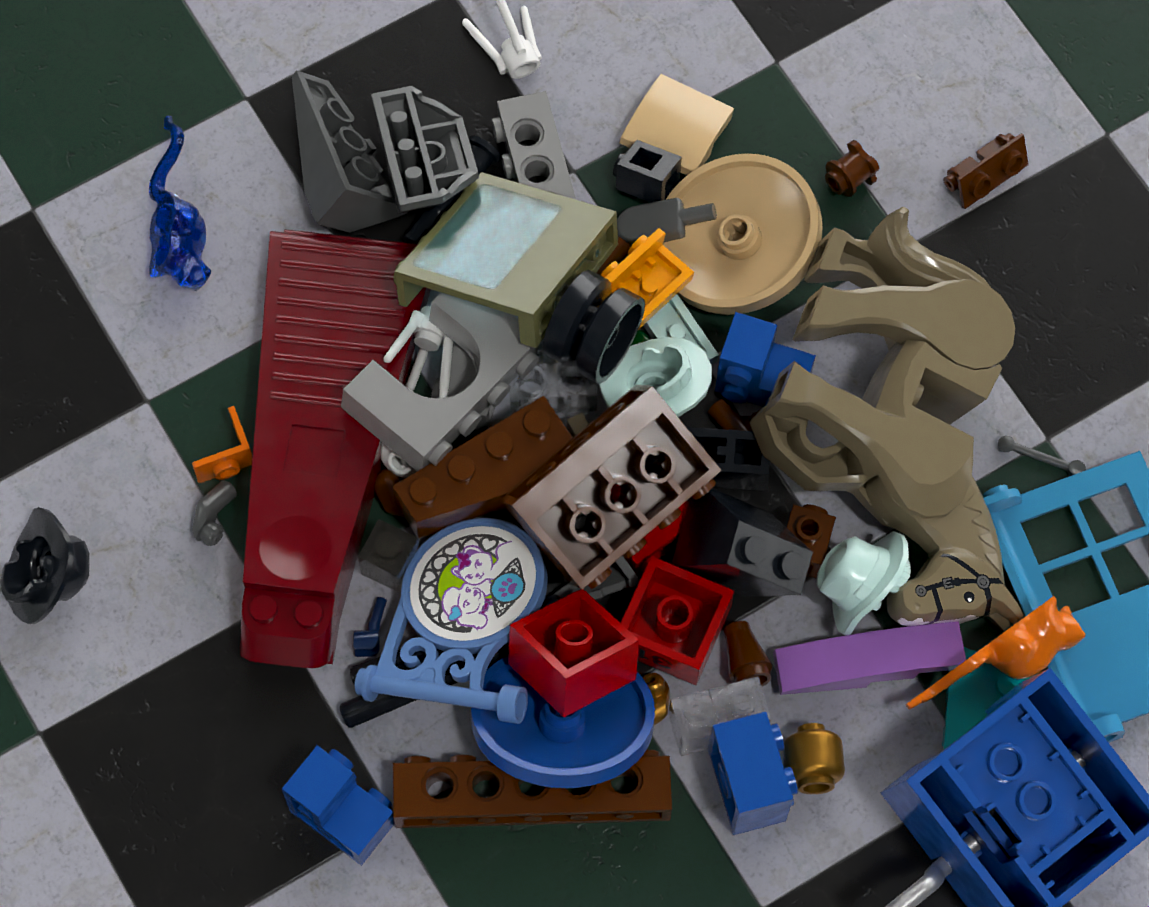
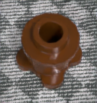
[825,140,880,197]

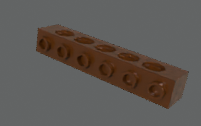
[393,750,672,828]

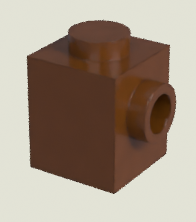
[787,504,836,579]

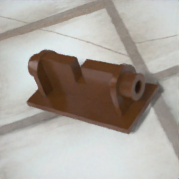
[943,133,1029,209]

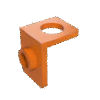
[192,406,252,483]

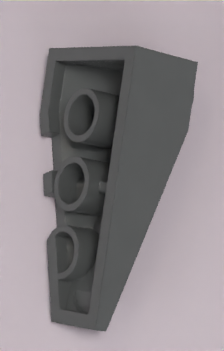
[292,70,408,233]

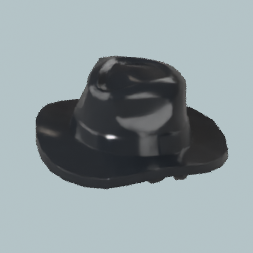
[0,507,90,624]

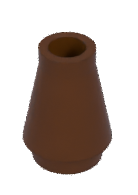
[723,621,773,691]

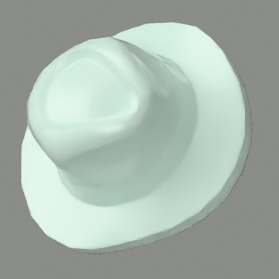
[599,337,712,417]
[816,532,911,636]

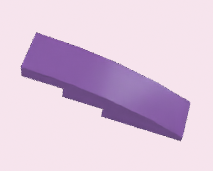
[773,621,966,695]

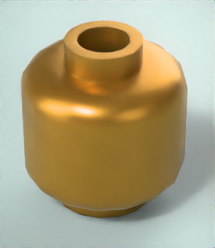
[783,723,845,794]

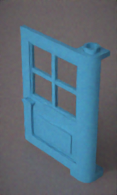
[983,451,1149,743]

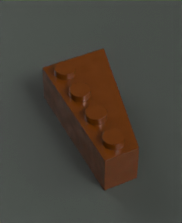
[393,396,573,538]

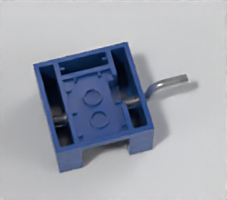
[880,668,1149,907]

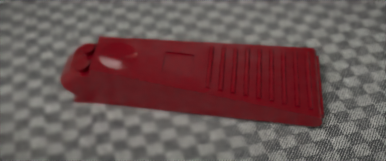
[240,229,431,668]

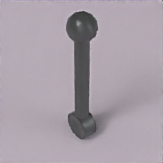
[998,435,1086,476]

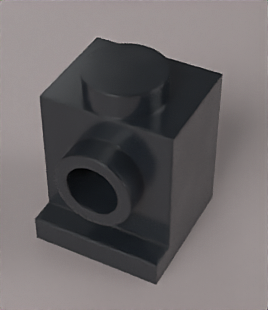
[613,140,682,203]

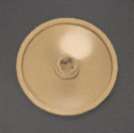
[663,154,823,315]

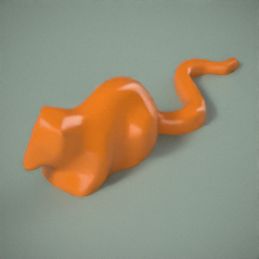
[906,596,1086,710]

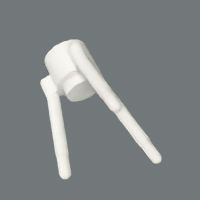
[462,0,542,79]
[383,306,453,398]

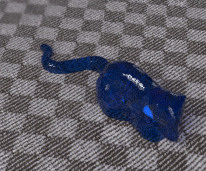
[149,115,211,291]

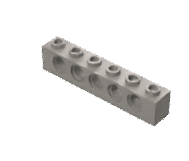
[491,91,576,252]

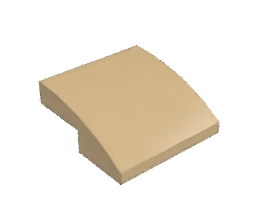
[619,74,734,175]

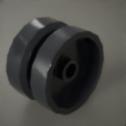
[543,270,645,384]

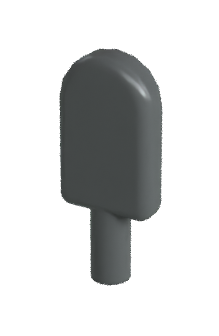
[617,198,717,246]

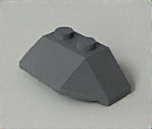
[371,86,479,214]

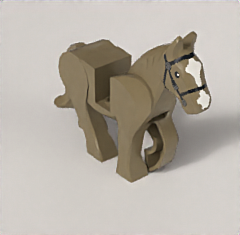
[749,207,1024,631]

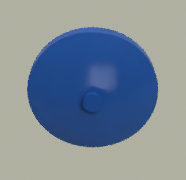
[471,654,655,788]

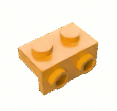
[601,228,694,330]

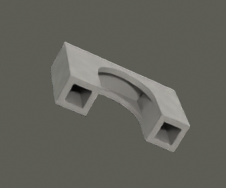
[341,273,539,471]

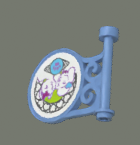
[355,518,548,724]

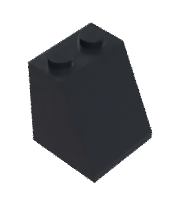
[671,488,813,597]

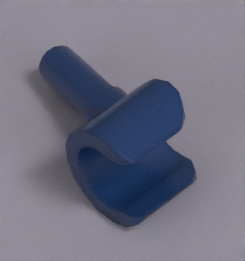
[353,597,387,657]

